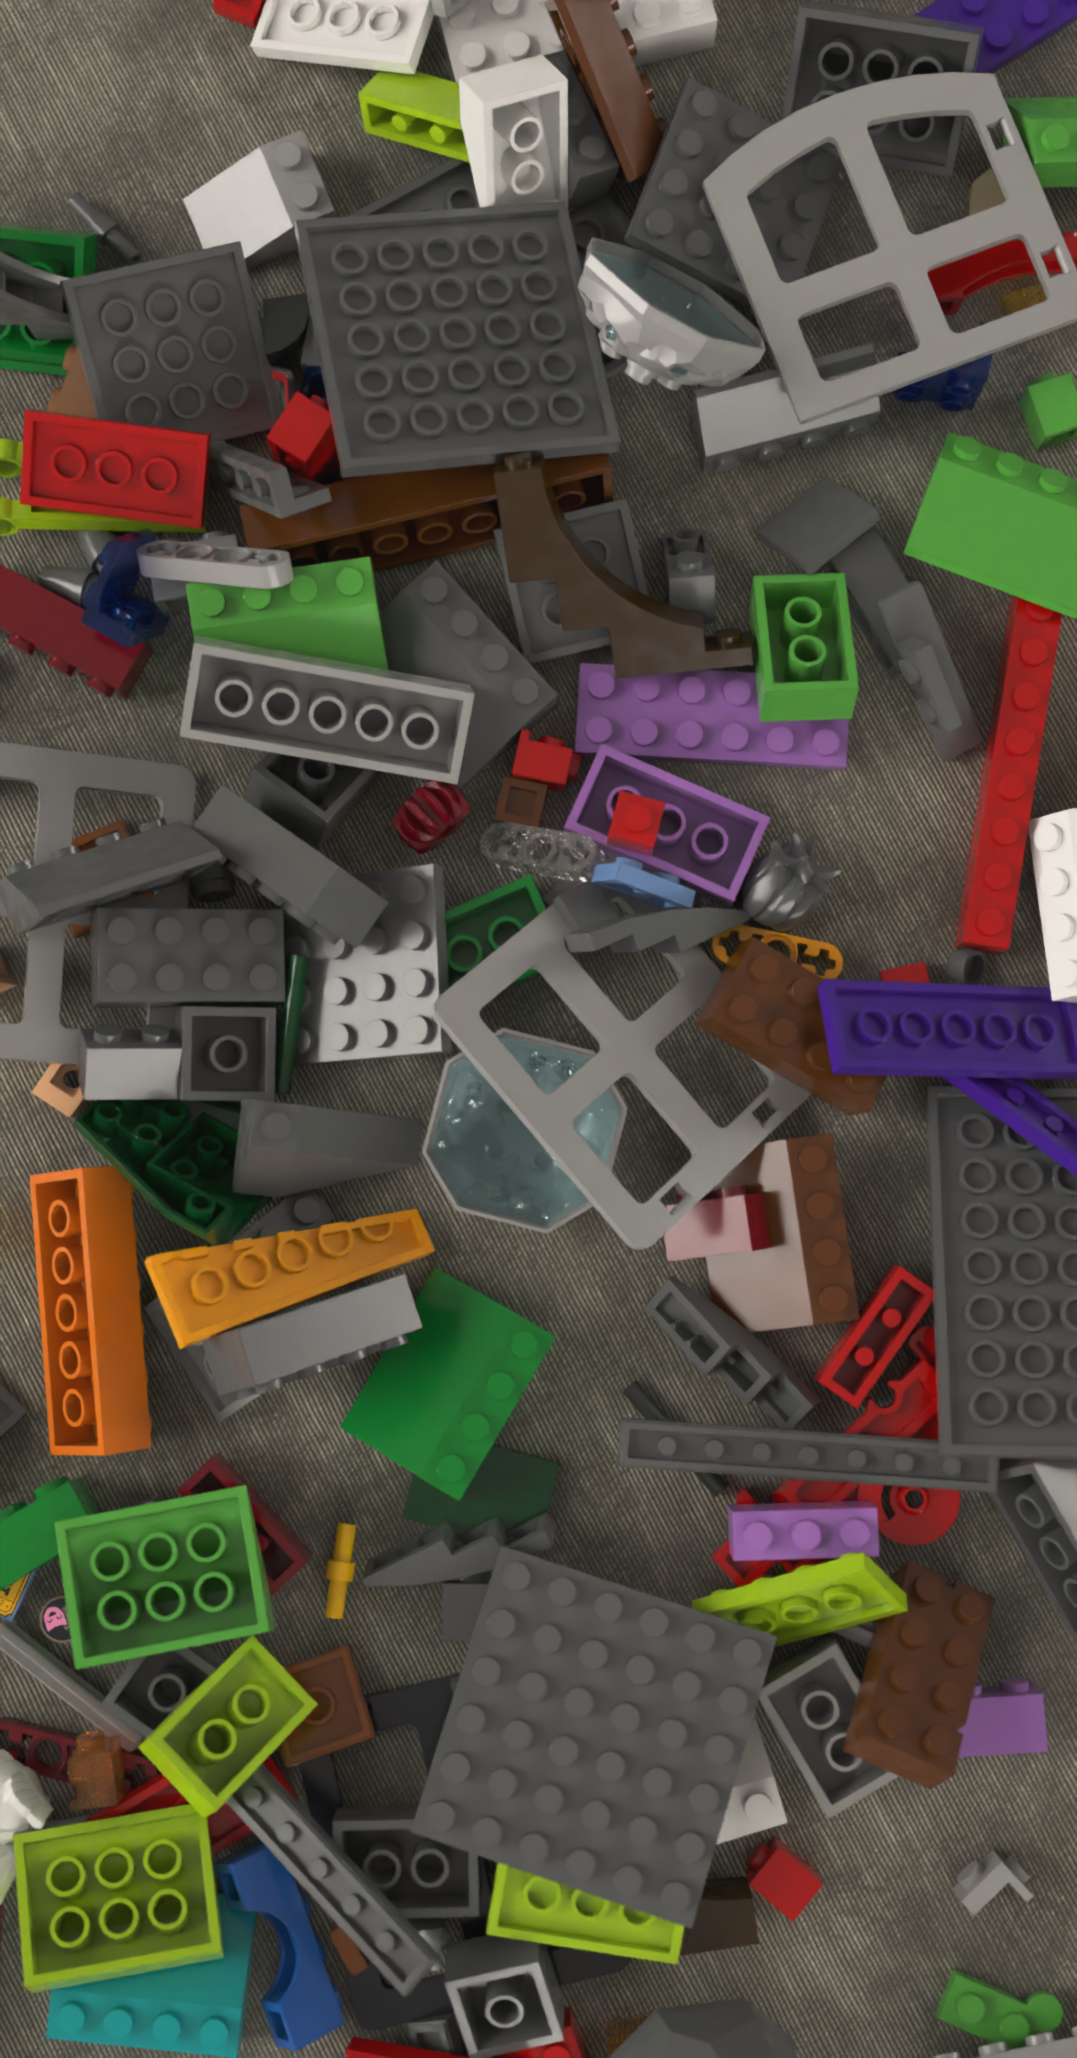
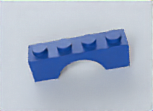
[214,1839,345,2051]

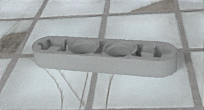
[136,540,294,589]

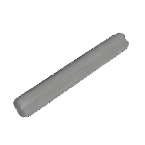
[0,1619,145,1752]

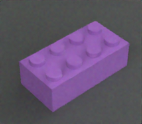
[564,743,771,909]

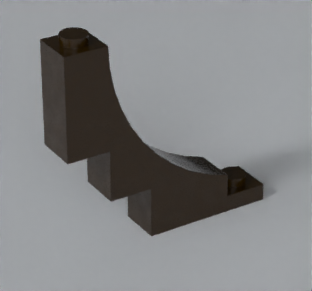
[493,451,753,679]

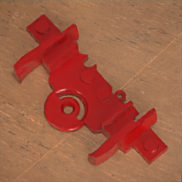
[711,1325,960,1587]

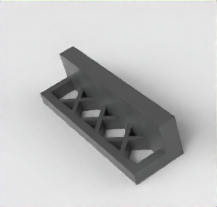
[208,440,332,519]

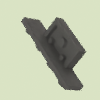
[878,581,983,761]

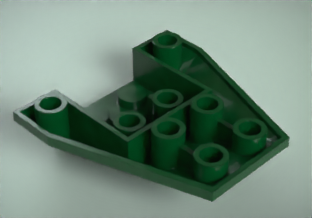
[73,1099,273,1245]

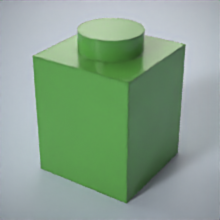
[1019,372,1077,452]

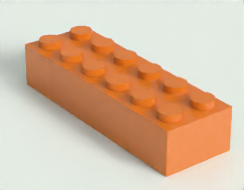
[29,1166,152,1456]

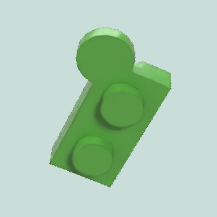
[936,1968,1063,2050]

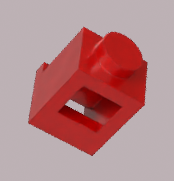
[512,729,582,793]

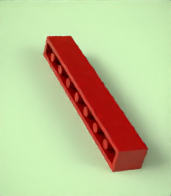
[954,595,1062,955]

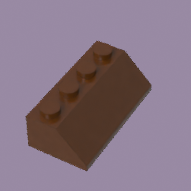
[544,0,667,182]

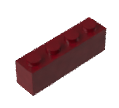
[0,564,153,699]

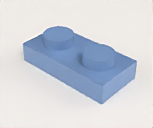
[591,857,696,910]

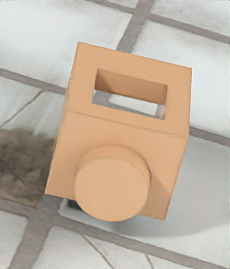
[31,1063,87,1119]

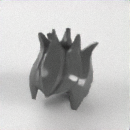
[741,831,842,933]

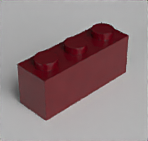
[177,1452,313,1595]

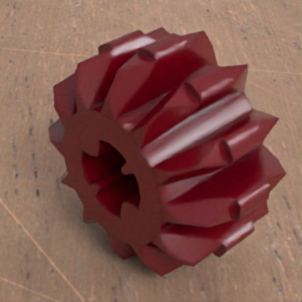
[392,780,471,854]

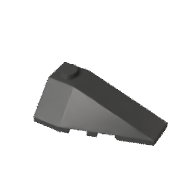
[231,1099,422,1197]

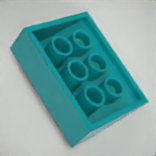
[46,1890,257,2058]

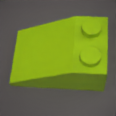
[138,1635,318,1818]

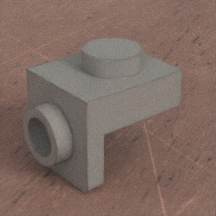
[953,1849,1034,1916]

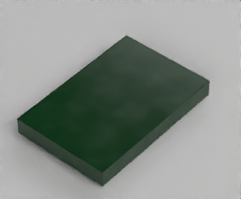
[401,1444,560,1555]

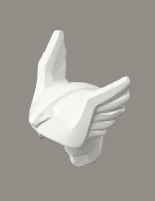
[0,1749,54,1904]

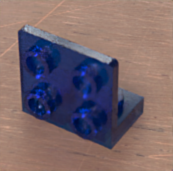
[888,322,993,412]
[81,528,170,648]

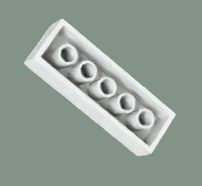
[436,0,718,83]

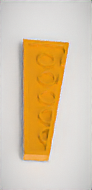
[144,1208,435,1349]

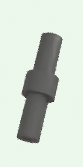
[67,192,142,266]

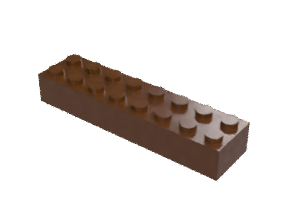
[239,453,613,573]

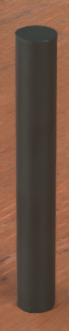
[622,1380,729,1497]

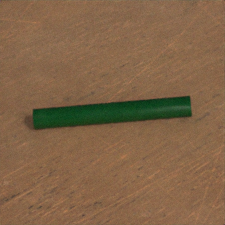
[275,955,309,1094]

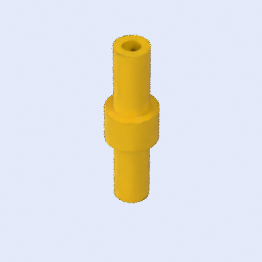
[324,1522,356,1619]

